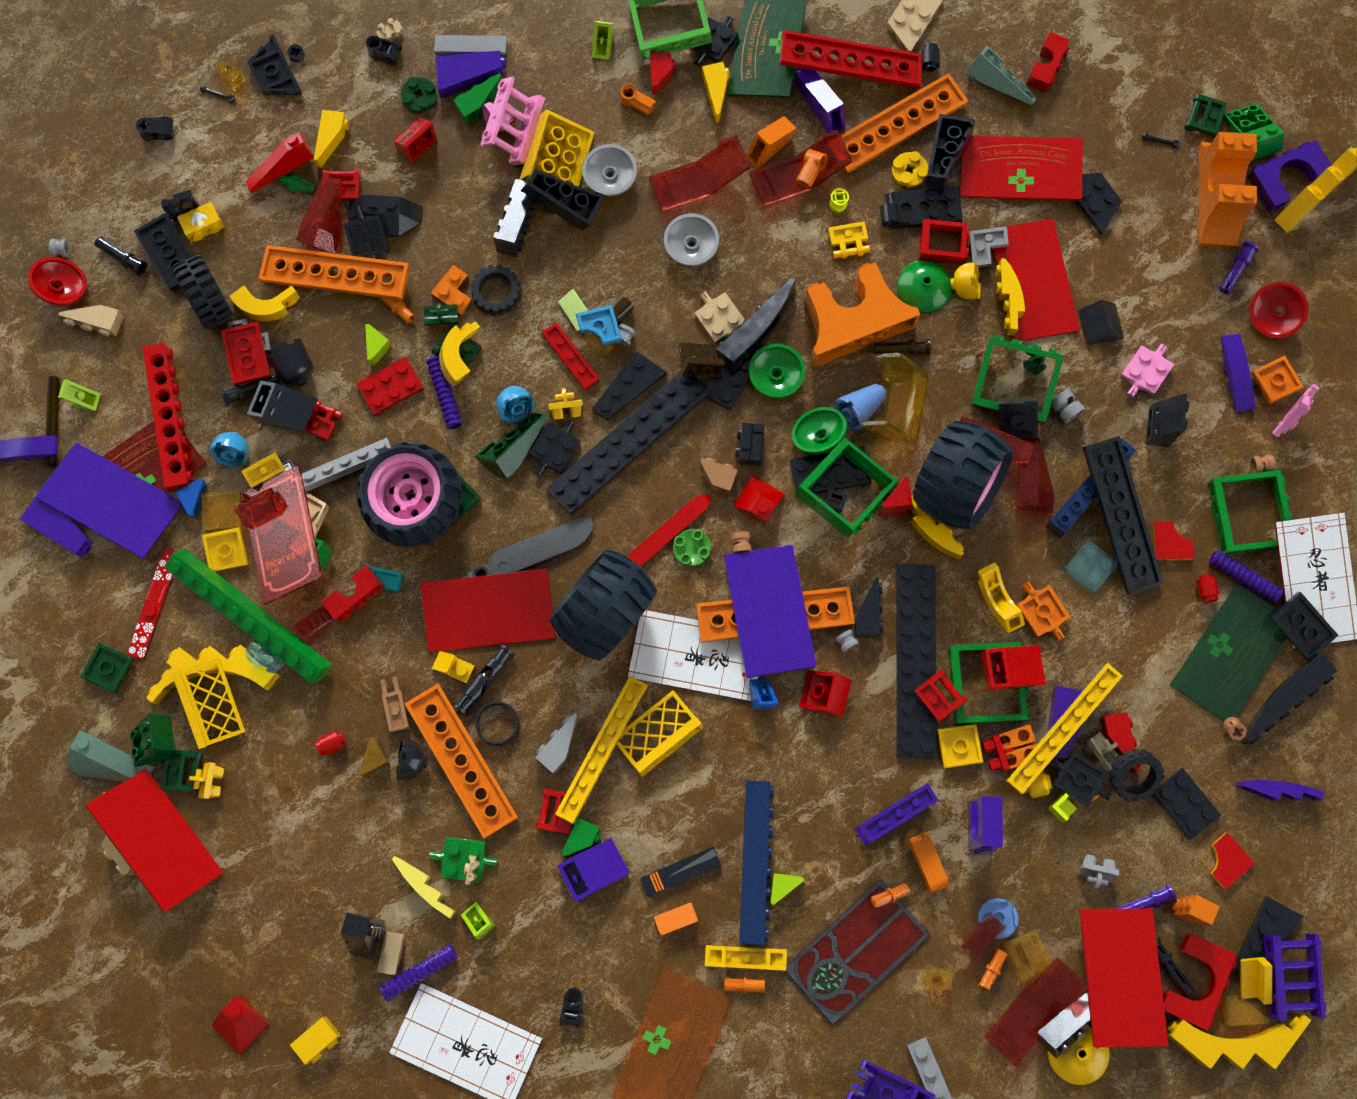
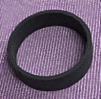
[475,701,519,746]

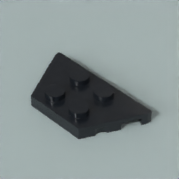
[247,34,302,95]
[1075,173,1122,235]

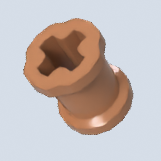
[974,348,998,370]
[1223,717,1247,740]

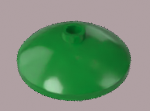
[897,260,952,313]
[749,344,805,398]
[792,407,848,454]

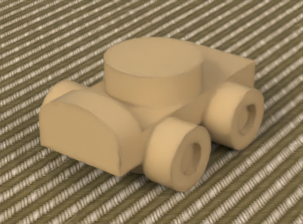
[376,18,403,40]
[464,855,480,885]

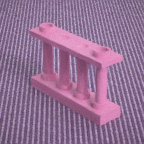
[481,77,545,166]

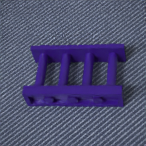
[855,783,939,846]
[1263,933,1327,1020]

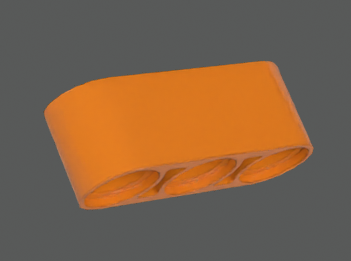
[908,832,950,894]

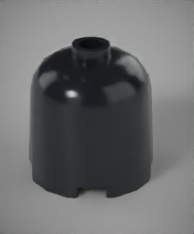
[267,339,314,387]

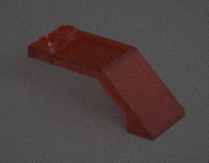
[749,130,852,206]
[649,135,750,211]
[984,958,1089,1066]

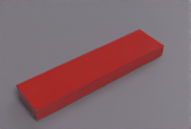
[541,322,600,391]

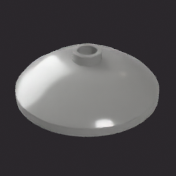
[582,144,637,196]
[664,213,719,267]

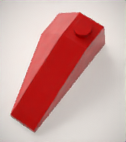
[246,132,314,194]

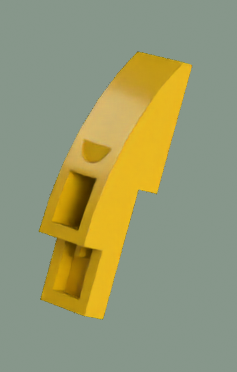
[995,259,1025,335]
[910,495,964,560]

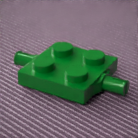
[429,837,498,882]

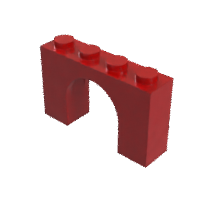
[1162,933,1237,1031]

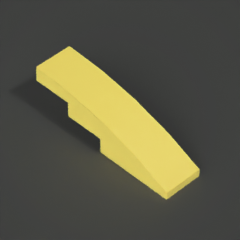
[392,856,456,919]

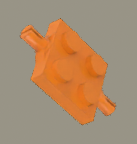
[1016,581,1071,641]

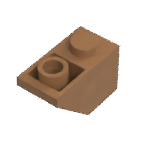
[700,457,738,496]

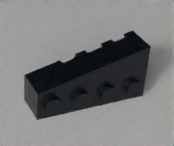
[925,114,975,190]

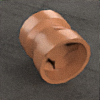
[1250,455,1276,473]
[731,531,752,554]

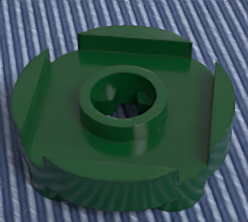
[401,77,438,114]

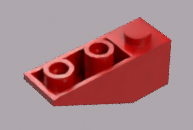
[1100,712,1141,773]

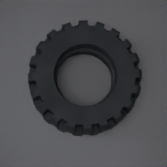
[172,254,234,330]

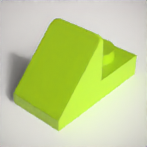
[58,380,101,411]

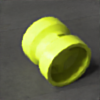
[829,188,849,213]

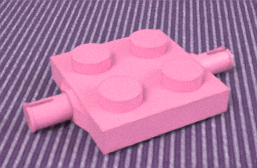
[1121,344,1174,398]
[1272,384,1319,437]

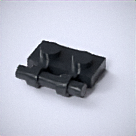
[161,189,201,221]

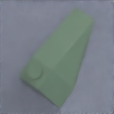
[966,45,1037,105]
[66,730,155,782]

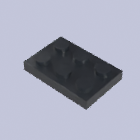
[1269,592,1339,661]
[1153,768,1221,840]

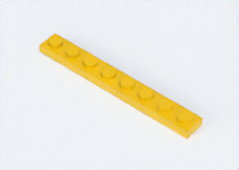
[1006,663,1123,795]
[555,676,647,825]

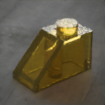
[1220,995,1269,1026]

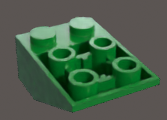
[1224,103,1284,160]

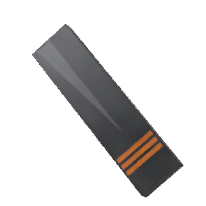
[640,846,721,897]

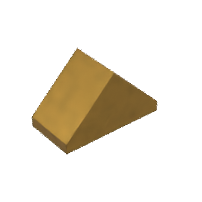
[358,736,390,777]

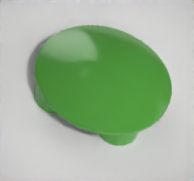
[673,529,711,567]

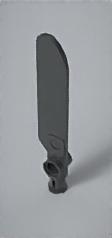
[461,517,593,578]

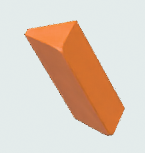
[654,903,698,936]

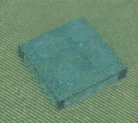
[1064,539,1117,593]

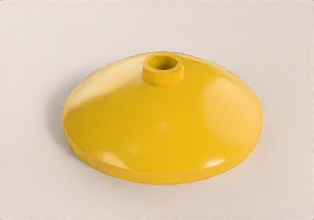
[1047,1029,1110,1085]

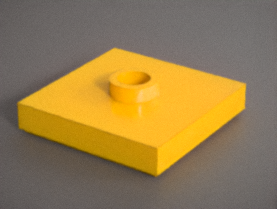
[202,527,249,572]
[937,724,983,769]

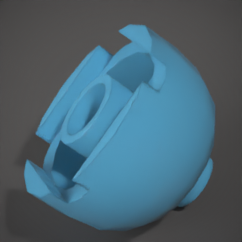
[496,386,535,424]
[209,432,249,468]

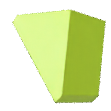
[592,21,614,60]
[365,324,392,366]
[770,873,804,906]
[461,902,496,939]

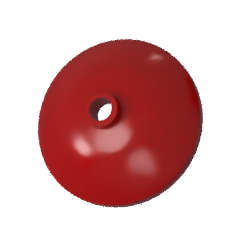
[28,257,87,306]
[1249,282,1309,338]

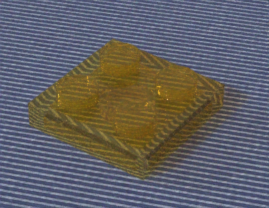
[201,490,243,532]

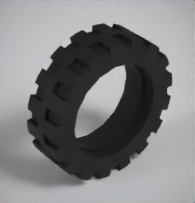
[471,265,521,316]
[1108,749,1164,802]

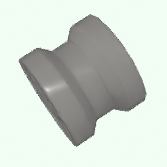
[49,239,70,257]
[618,324,636,347]
[835,629,859,652]

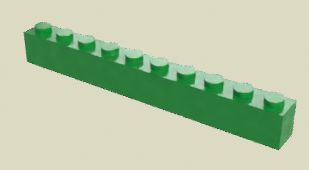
[164,549,332,684]

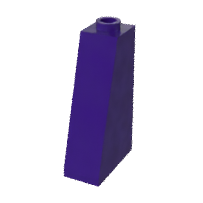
[436,50,506,98]
[794,68,845,136]
[20,498,93,558]
[1047,686,1084,762]

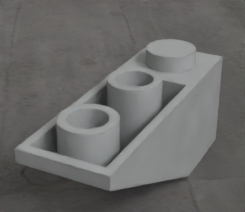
[535,713,578,775]

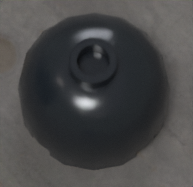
[396,740,428,780]

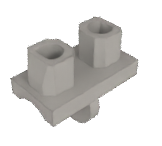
[1078,854,1119,890]

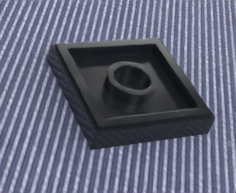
[999,401,1038,439]

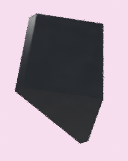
[1079,300,1124,345]

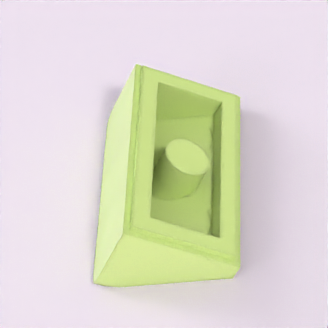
[558,289,588,332]

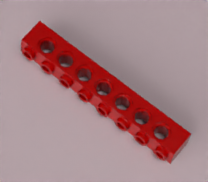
[142,342,194,493]

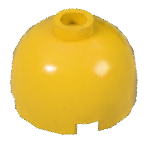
[951,262,981,300]

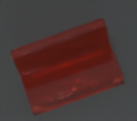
[234,487,278,528]
[961,912,1005,956]

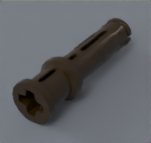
[874,339,931,356]

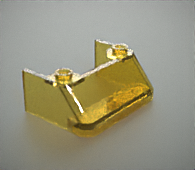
[861,353,929,442]

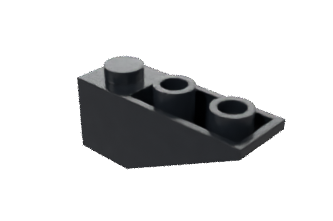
[854,577,883,638]

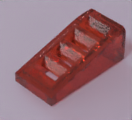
[292,606,336,643]

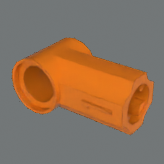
[620,84,656,116]
[796,149,828,188]

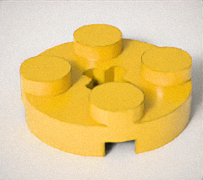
[891,151,928,189]

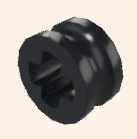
[287,44,305,63]

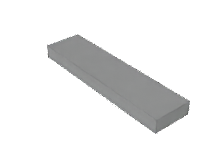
[434,35,507,55]

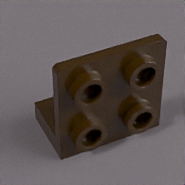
[678,343,725,378]

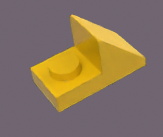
[432,651,475,684]

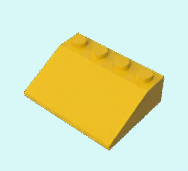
[520,109,594,187]

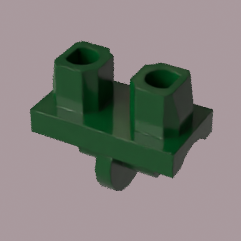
[423,304,459,326]

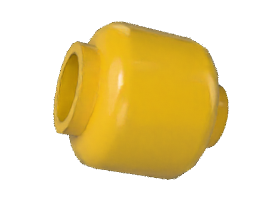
[1024,771,1053,798]

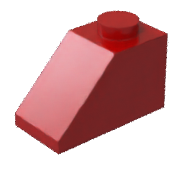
[650,52,676,95]

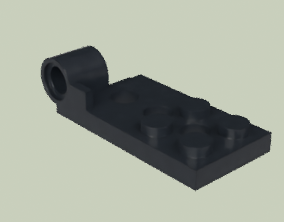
[880,186,963,229]

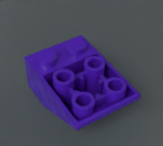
[557,838,630,902]

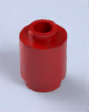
[1196,574,1220,603]
[315,730,346,756]

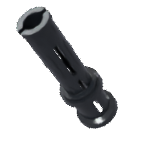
[94,236,147,276]
[220,373,279,406]
[1156,937,1195,997]

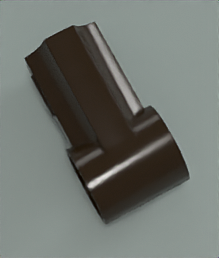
[612,296,634,327]

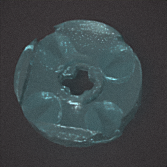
[245,642,284,673]

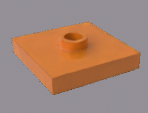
[1251,356,1304,405]

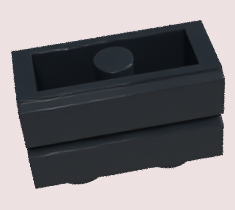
[735,423,765,466]

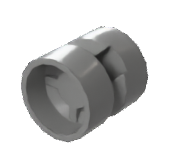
[1051,388,1085,424]

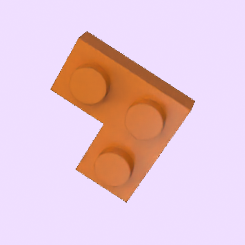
[431,265,472,315]

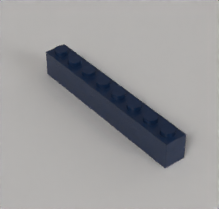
[739,780,774,945]

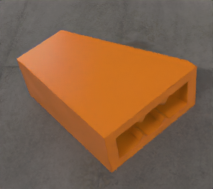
[745,116,797,170]

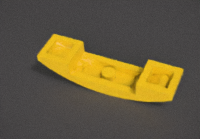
[705,945,787,971]

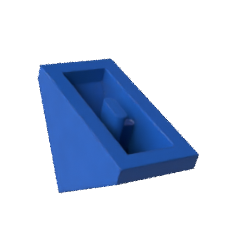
[176,479,208,520]
[749,679,779,710]

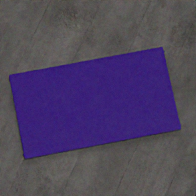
[35,442,183,560]
[724,544,816,678]

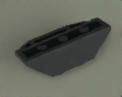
[348,195,423,237]

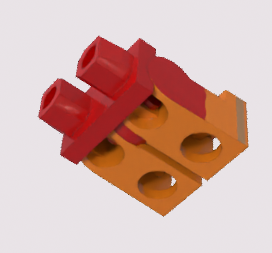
[982,724,1037,772]

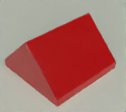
[878,477,912,517]

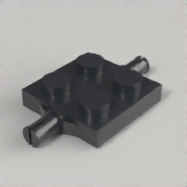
[691,15,739,66]
[343,206,390,259]
[529,419,581,477]
[1048,751,1112,807]

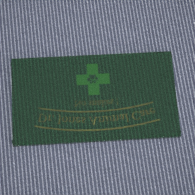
[1170,582,1287,724]

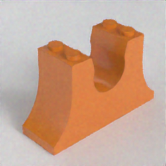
[1199,132,1257,249]
[804,262,920,368]

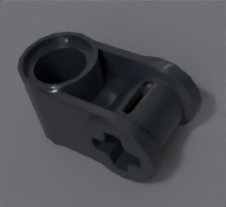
[366,36,402,65]
[136,116,173,141]
[559,987,583,1028]

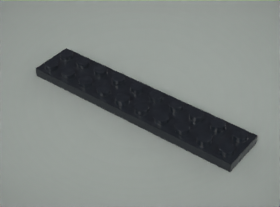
[546,370,711,516]
[896,564,937,758]

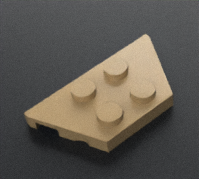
[887,0,943,52]

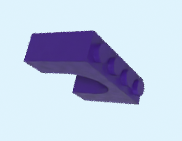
[1247,140,1331,214]
[968,796,1003,855]

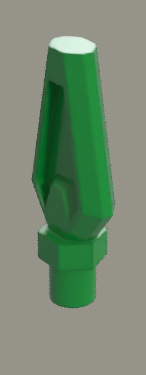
[275,174,316,194]

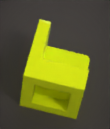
[1047,793,1077,823]

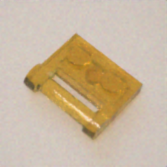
[1002,929,1054,982]

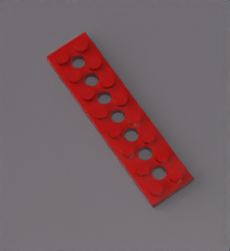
[780,30,922,89]

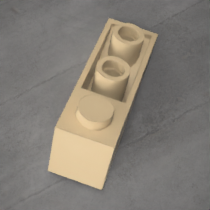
[58,305,124,337]

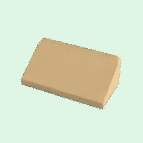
[377,931,405,975]

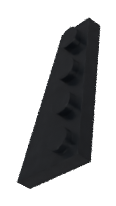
[705,345,764,411]
[592,351,667,421]
[1234,896,1304,973]

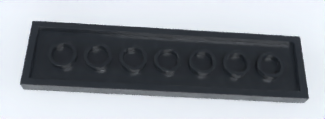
[1082,436,1164,595]

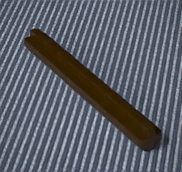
[44,376,60,467]

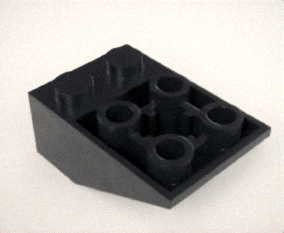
[247,381,318,433]
[1146,394,1189,447]

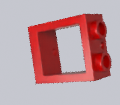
[918,219,970,265]

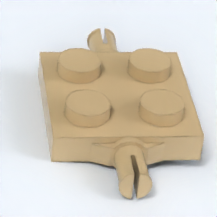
[695,291,745,344]

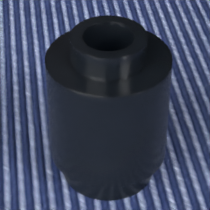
[922,43,940,72]

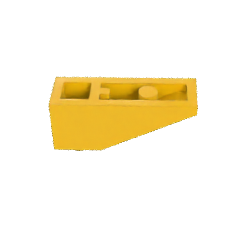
[702,62,730,123]
[314,110,349,168]

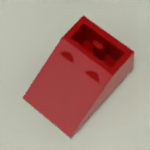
[981,646,1046,692]

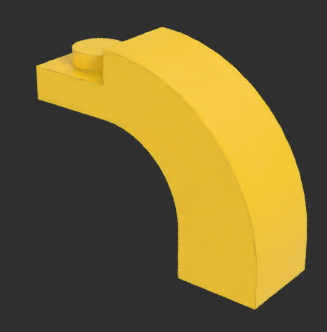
[229,286,300,322]
[439,321,480,387]
[978,562,1025,634]

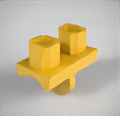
[548,388,583,420]
[189,762,224,799]

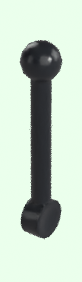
[200,85,235,103]
[1142,133,1180,148]

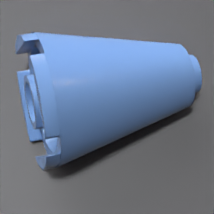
[834,384,886,431]

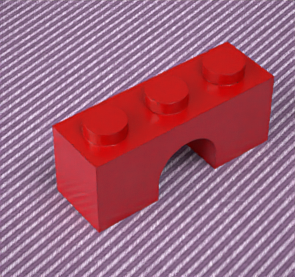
[1026,32,1070,93]
[321,566,385,622]

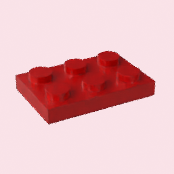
[221,322,271,385]
[356,356,424,416]

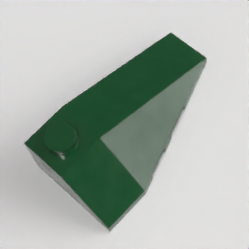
[475,411,549,479]

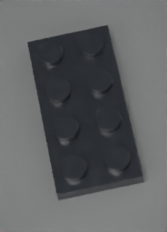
[134,213,193,291]
[790,446,872,494]

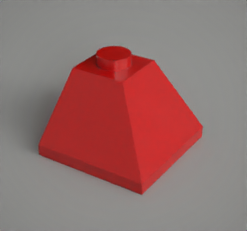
[733,475,785,526]
[211,995,269,1055]

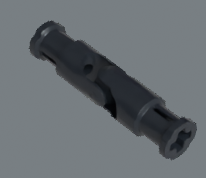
[453,644,515,716]

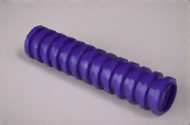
[426,356,463,429]
[1208,550,1284,604]
[380,944,458,1001]

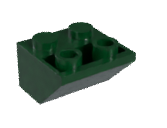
[130,713,175,767]

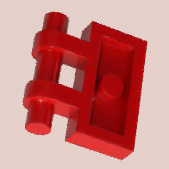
[305,401,343,442]

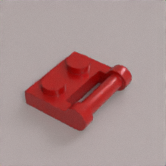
[322,169,361,201]
[914,670,968,722]
[535,789,572,835]

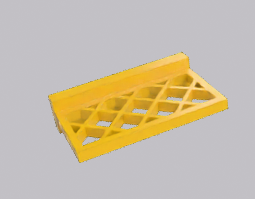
[172,658,246,749]
[616,691,703,777]

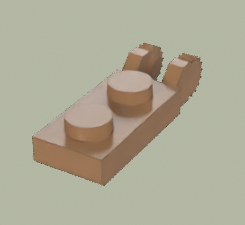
[381,676,410,733]

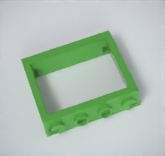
[628,0,712,60]

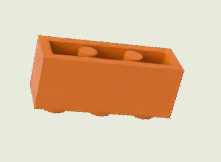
[1172,895,1220,926]

